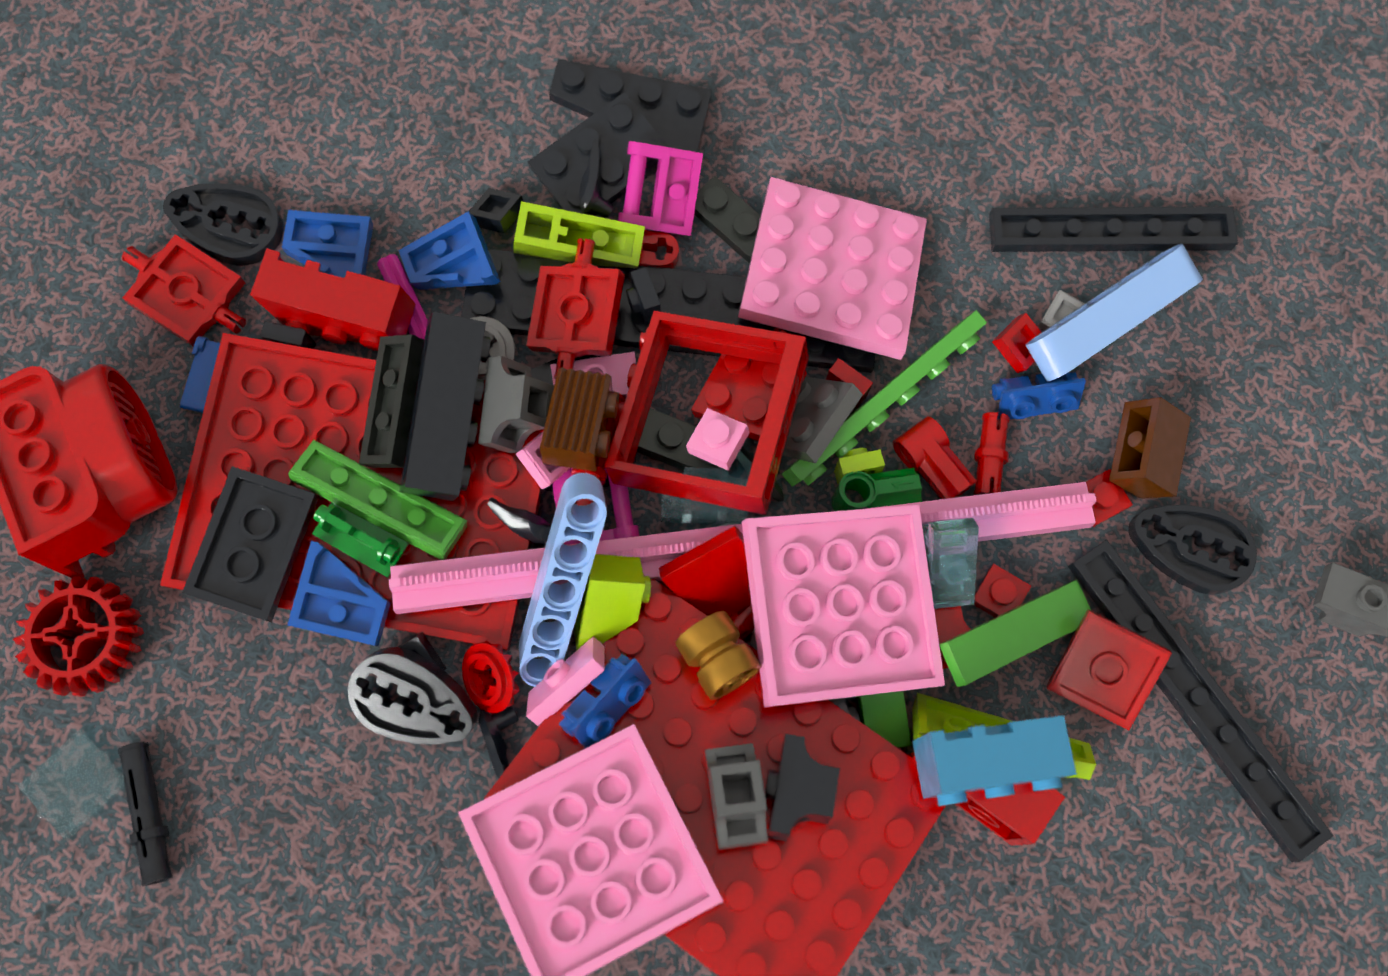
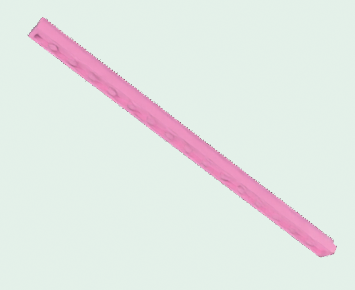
[389,482,1097,614]

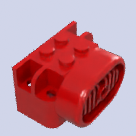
[0,364,178,578]

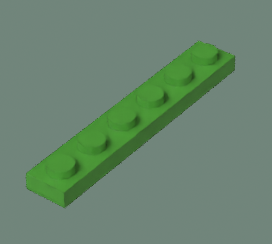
[781,310,987,487]

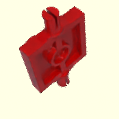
[122,234,246,347]
[526,238,625,379]
[691,328,807,441]

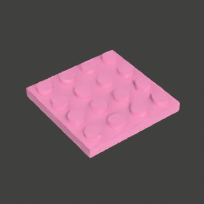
[738,177,927,360]
[742,505,945,707]
[459,724,723,976]

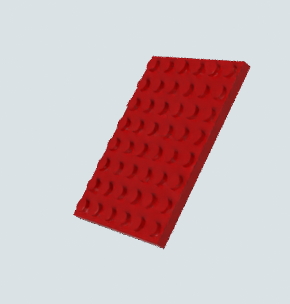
[160,333,544,651]
[484,579,946,976]

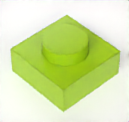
[834,448,885,484]

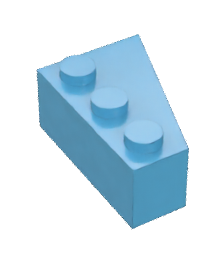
[912,716,1076,806]

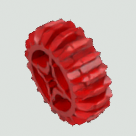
[13,576,144,697]

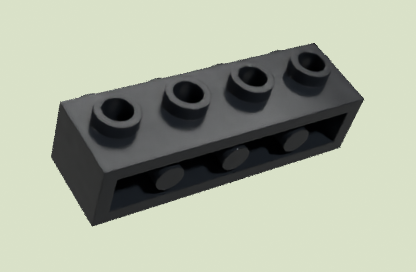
[399,311,491,501]

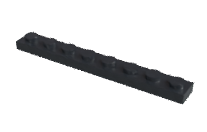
[1068,539,1334,862]

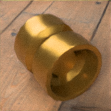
[675,611,761,700]

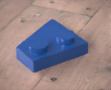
[282,210,373,278]
[399,211,501,290]
[287,541,391,647]

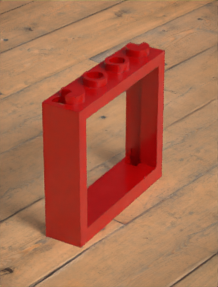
[603,311,809,515]

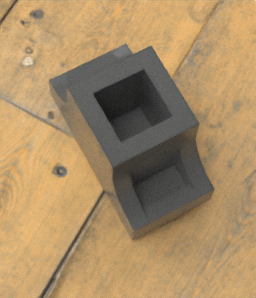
[478,356,554,453]
[1313,562,1388,637]
[705,743,768,850]

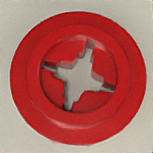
[462,640,520,713]

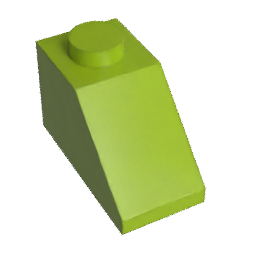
[574,554,651,651]

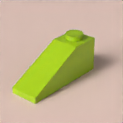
[513,201,645,268]

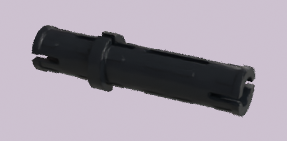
[118,742,173,886]

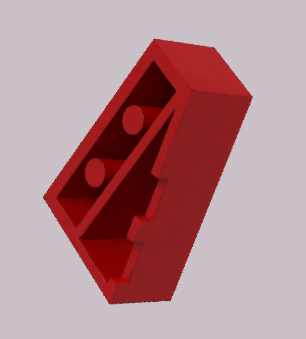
[250,248,416,351]

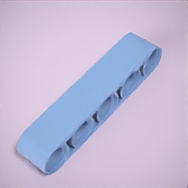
[1026,243,1203,381]
[519,473,607,687]

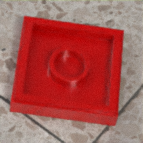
[659,526,752,616]
[1047,609,1172,731]

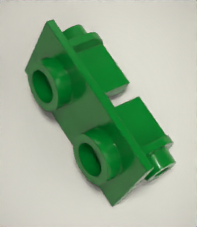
[312,502,409,578]

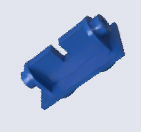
[992,372,1086,420]
[559,654,652,749]

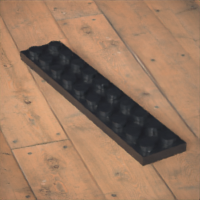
[461,249,875,373]

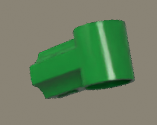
[832,468,922,511]

